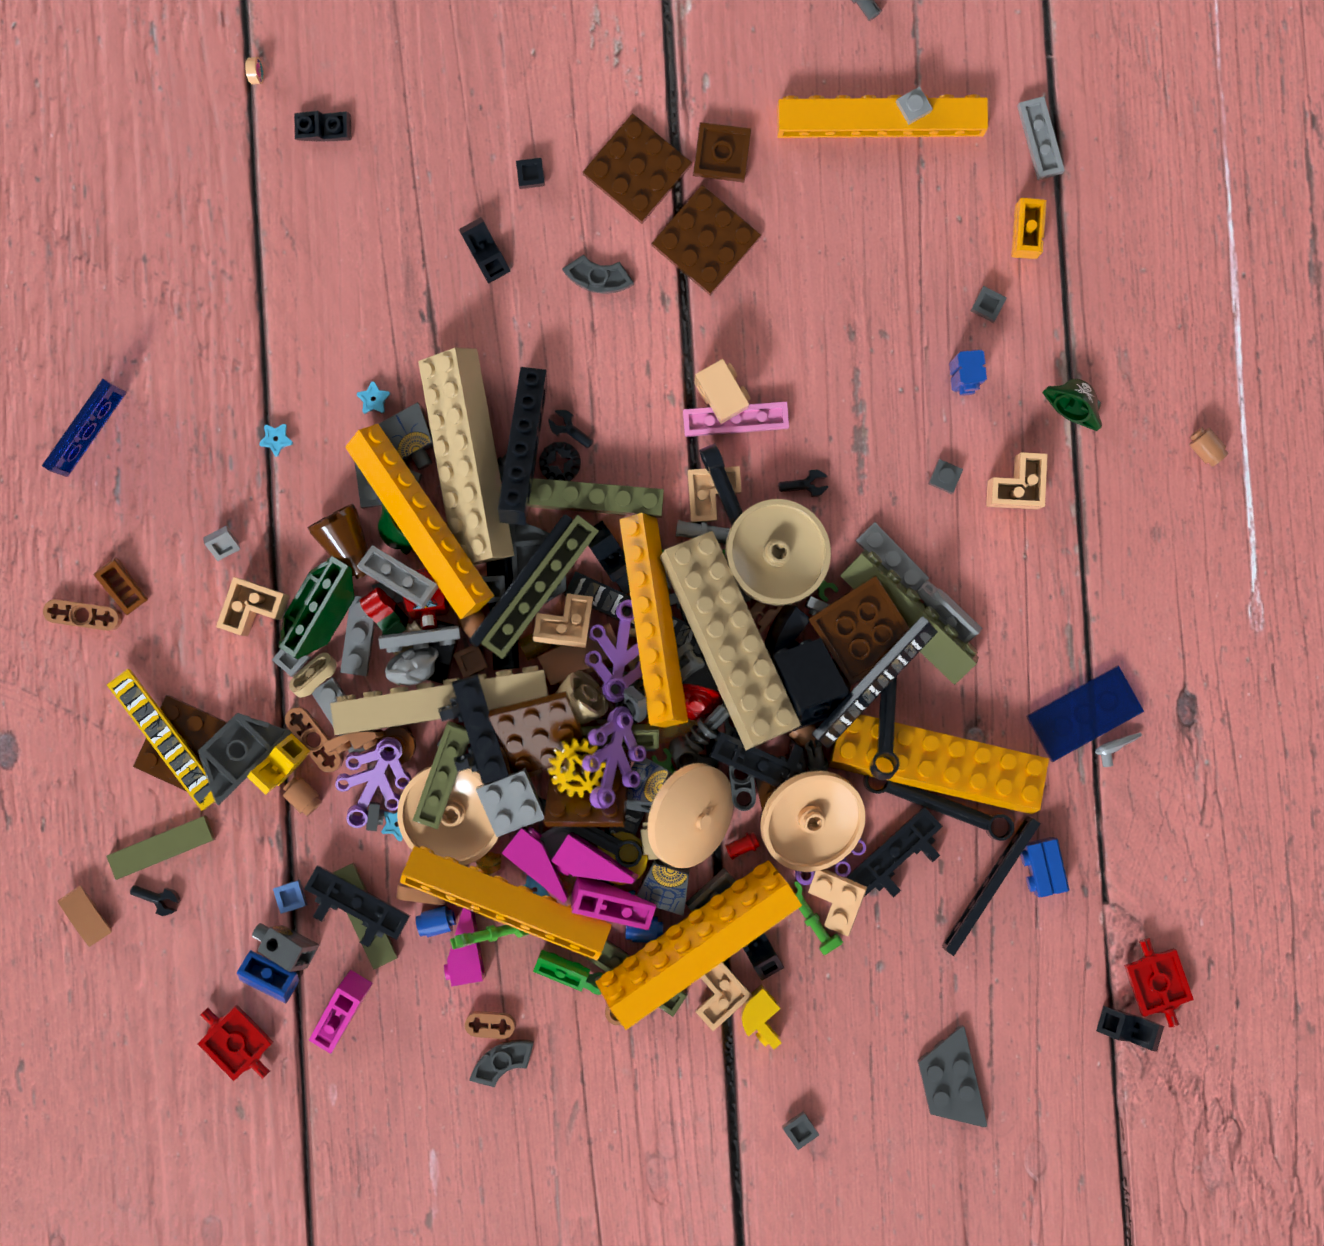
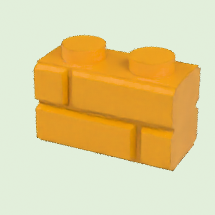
[1011,198,1047,259]

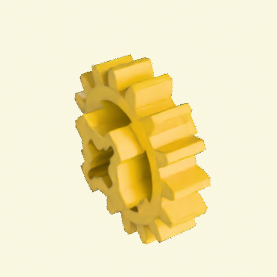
[548,738,606,797]

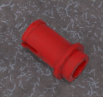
[725,832,760,860]

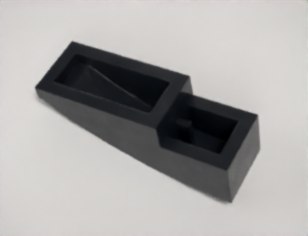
[764,604,810,660]

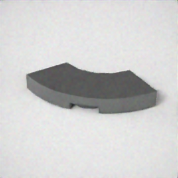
[562,255,634,294]
[615,686,647,724]
[469,1039,534,1088]

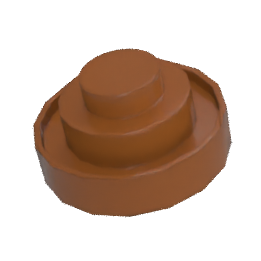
[378,726,416,765]

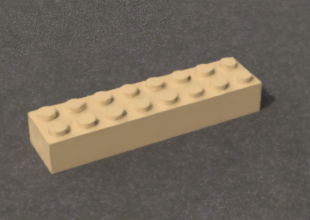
[418,348,514,565]
[659,531,801,750]
[330,666,548,735]

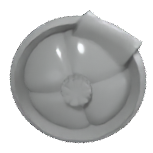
[385,646,438,686]

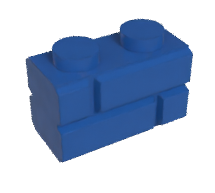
[949,350,987,396]
[1020,837,1070,897]
[237,950,299,1004]

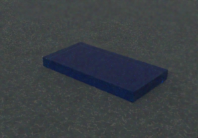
[42,378,126,477]
[1026,666,1144,762]

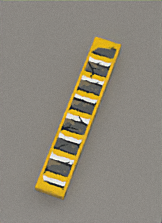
[107,669,215,811]

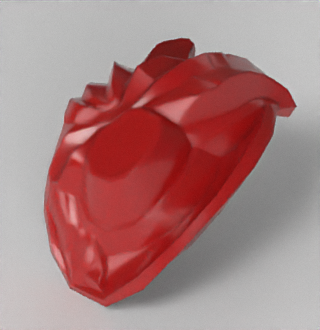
[682,684,722,720]

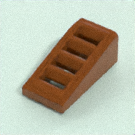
[93,557,148,615]

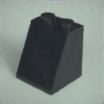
[772,638,849,732]

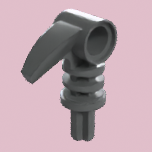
[668,704,730,769]

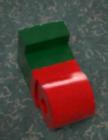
[360,587,409,635]

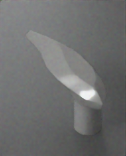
[1095,733,1142,767]

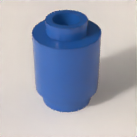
[415,906,456,937]
[626,916,663,943]

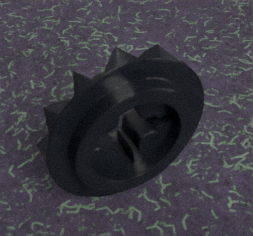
[539,442,581,481]

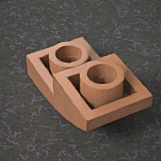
[323,730,385,754]
[58,885,112,947]

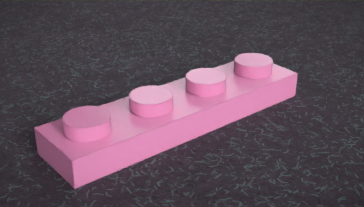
[683,402,789,437]

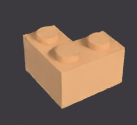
[694,359,751,424]
[986,452,1047,510]
[216,577,290,636]

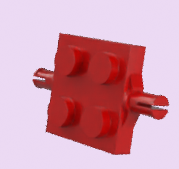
[1124,938,1194,1027]
[197,1005,273,1081]

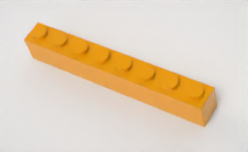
[777,94,988,138]
[345,423,494,619]
[619,513,688,728]
[400,846,612,960]

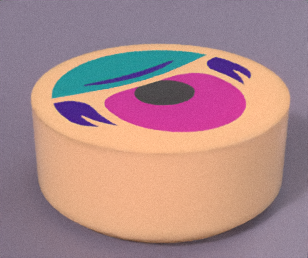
[245,57,264,85]

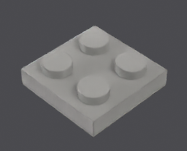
[475,768,545,837]

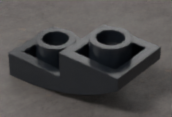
[294,111,351,141]

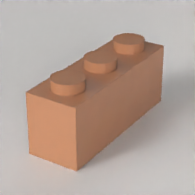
[538,623,617,687]

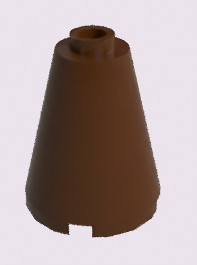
[307,504,368,579]

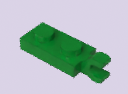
[533,950,604,995]

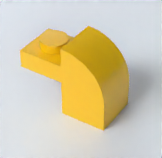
[247,733,310,795]
[741,984,782,1049]

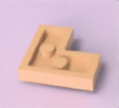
[687,466,742,523]
[533,593,593,648]
[808,869,867,937]
[695,962,752,1031]

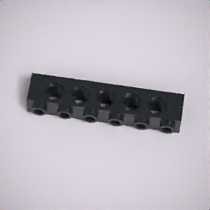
[498,367,548,525]

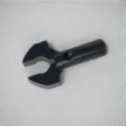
[549,410,593,448]
[778,469,829,497]
[130,885,181,916]

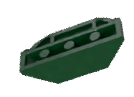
[278,556,354,659]

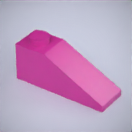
[502,826,569,903]
[552,832,639,884]
[570,877,656,930]
[444,908,485,987]
[309,970,373,1054]

